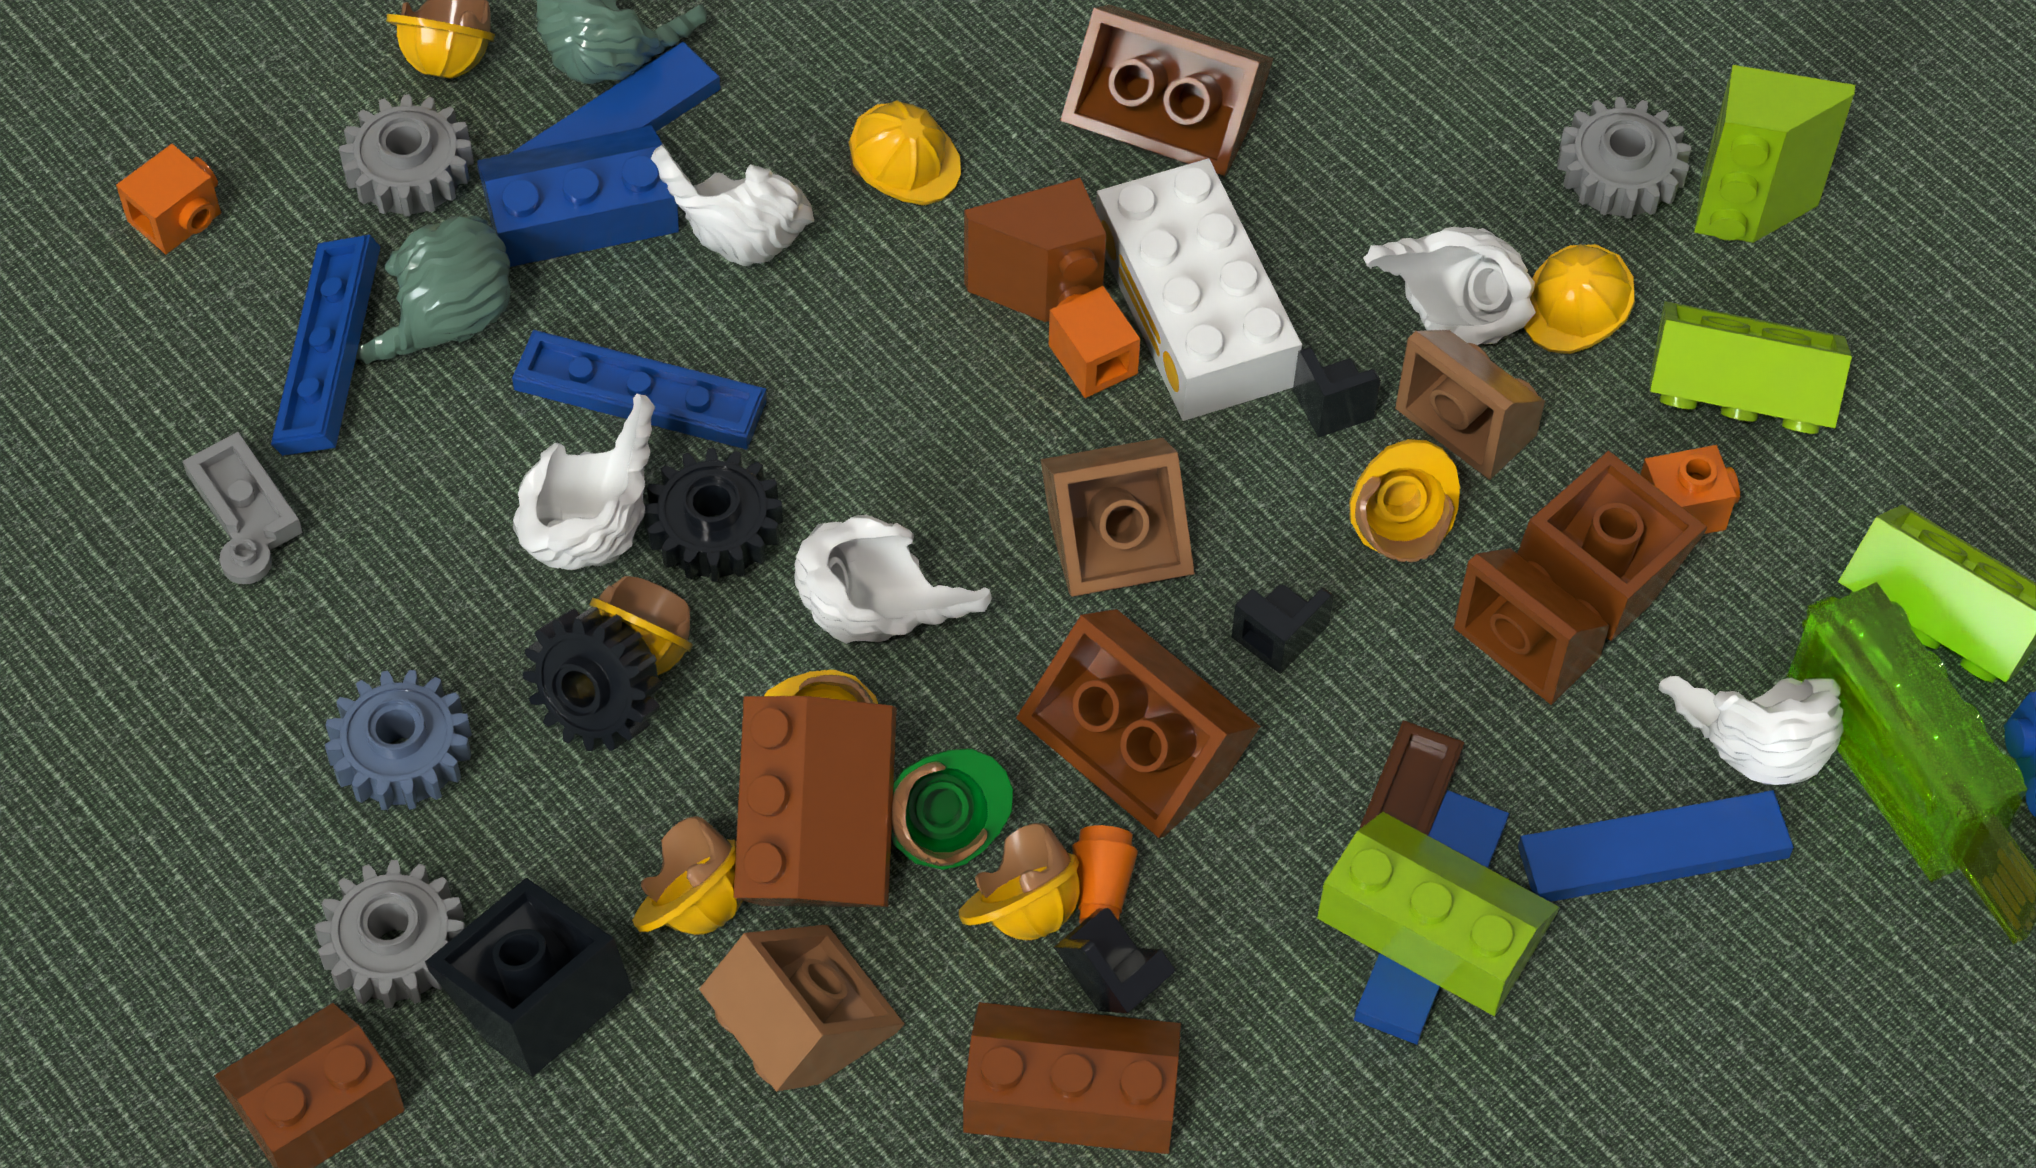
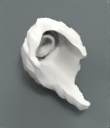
[651,144,814,266]
[1363,227,1536,345]
[513,394,655,570]
[794,515,992,644]
[1658,676,1844,785]

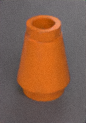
[1072,825,1138,924]

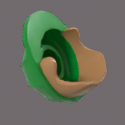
[891,748,1013,870]

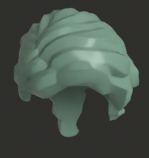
[534,0,707,84]
[356,215,511,364]

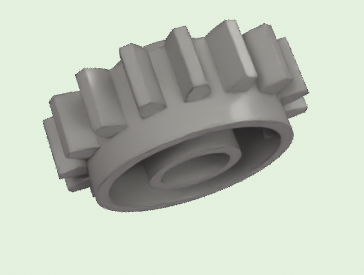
[339,94,474,217]
[1557,97,1691,218]
[315,860,465,1008]

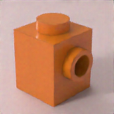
[116,144,221,255]
[1048,286,1140,398]
[1640,445,1740,534]

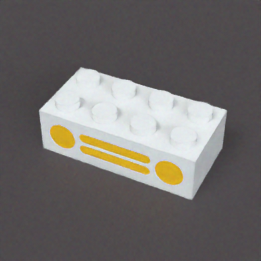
[1096,158,1302,421]

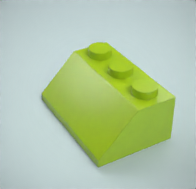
[1694,65,1855,243]
[1649,301,1852,434]
[1838,504,2036,683]
[1317,812,1559,1017]

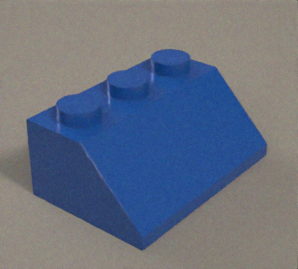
[477,125,679,267]

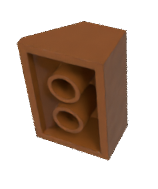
[1060,5,1274,176]
[1016,609,1261,838]
[734,696,897,907]
[963,1002,1181,1154]

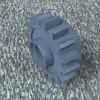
[325,670,472,811]

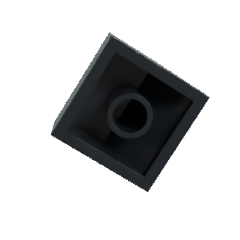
[425,878,633,1077]

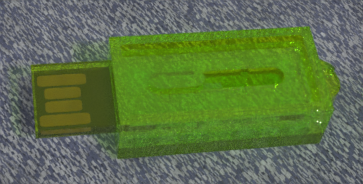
[1786,582,2036,944]

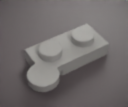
[182,432,303,584]

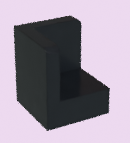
[1293,347,1381,438]
[1231,585,1334,674]
[1053,908,1176,1013]

